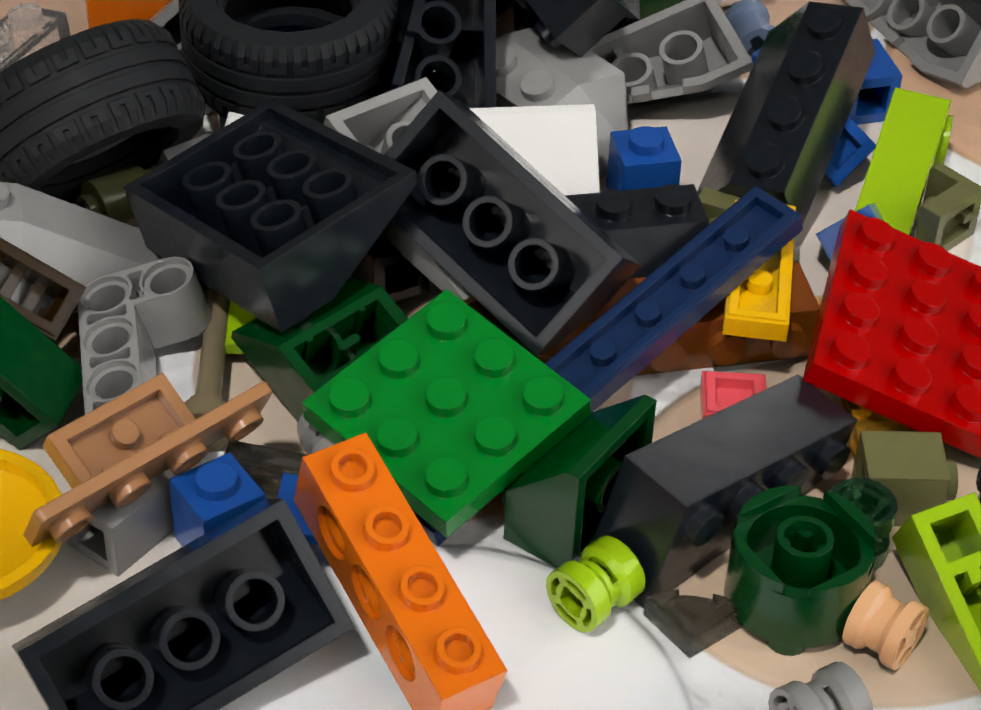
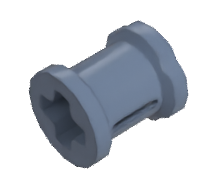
[725,0,774,59]

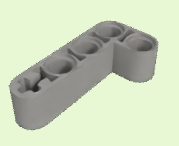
[78,256,212,473]

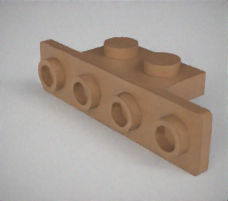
[23,373,273,547]

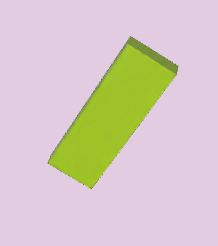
[855,87,951,236]

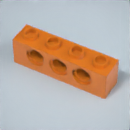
[294,433,508,710]

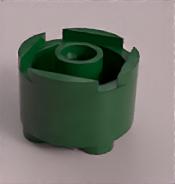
[724,485,876,656]

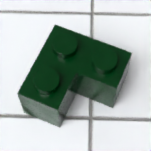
[0,296,83,450]

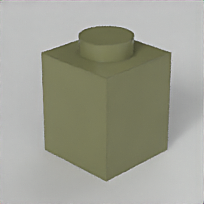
[851,430,958,526]

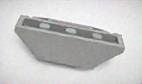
[496,27,628,182]

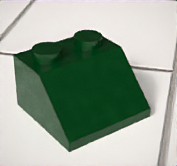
[501,395,657,568]

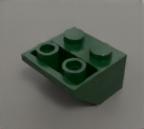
[231,277,409,421]

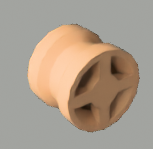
[842,580,929,670]

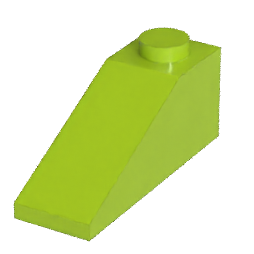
[892,492,981,692]

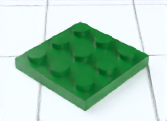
[302,289,591,538]

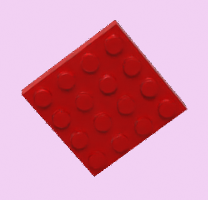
[803,209,981,459]

